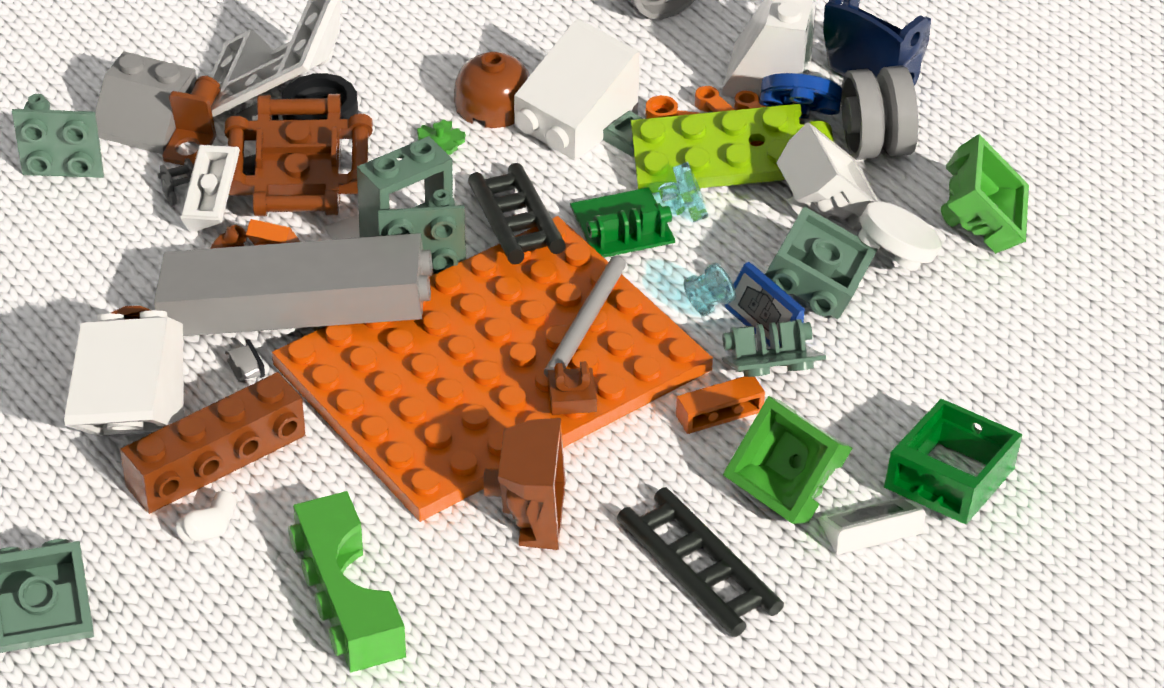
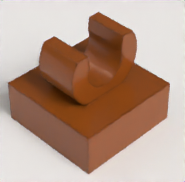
[548,361,597,415]

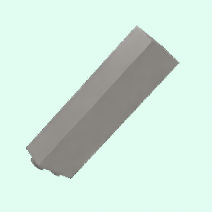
[154,233,433,336]

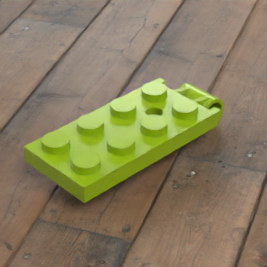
[631,104,834,193]

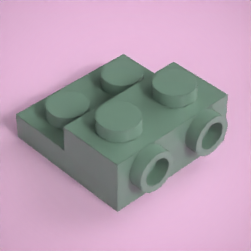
[765,206,878,320]
[0,539,95,653]

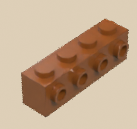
[120,372,306,514]

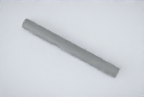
[544,256,626,377]

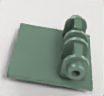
[12,94,104,178]
[378,189,466,274]
[722,319,826,377]

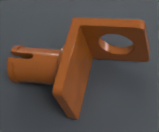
[162,76,221,165]

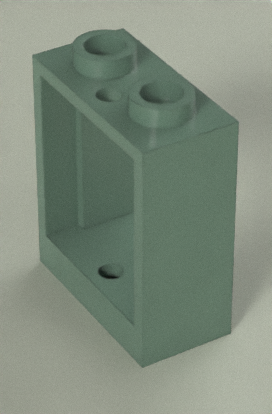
[357,136,453,238]

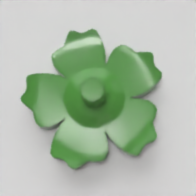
[417,119,466,155]

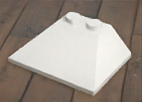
[209,0,341,117]

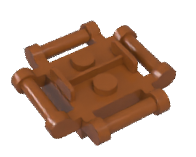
[224,94,373,217]

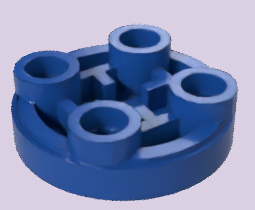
[759,73,842,119]

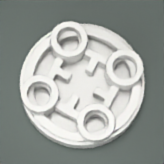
[858,201,942,271]

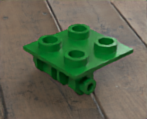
[570,187,676,258]

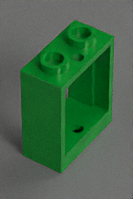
[884,398,1022,525]

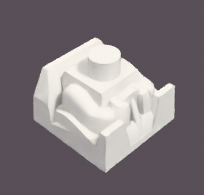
[777,122,879,231]

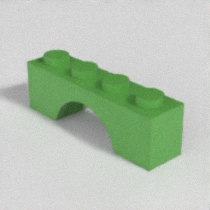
[288,491,406,673]

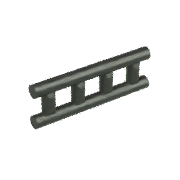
[468,163,566,264]
[617,487,784,637]

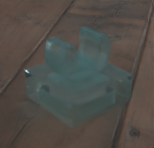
[658,162,709,223]

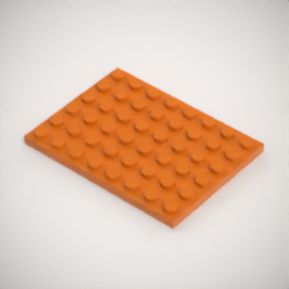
[272,216,713,522]

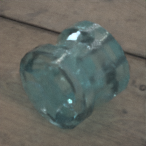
[683,262,736,317]

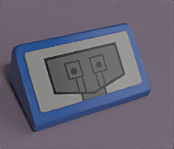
[725,262,805,347]

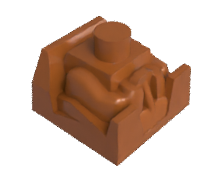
[484,418,566,550]

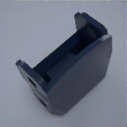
[823,0,931,86]

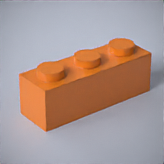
[676,376,765,434]

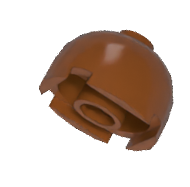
[454,52,530,128]

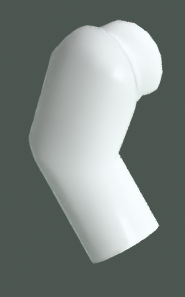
[176,491,237,541]

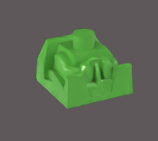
[941,134,1029,254]
[723,396,853,524]

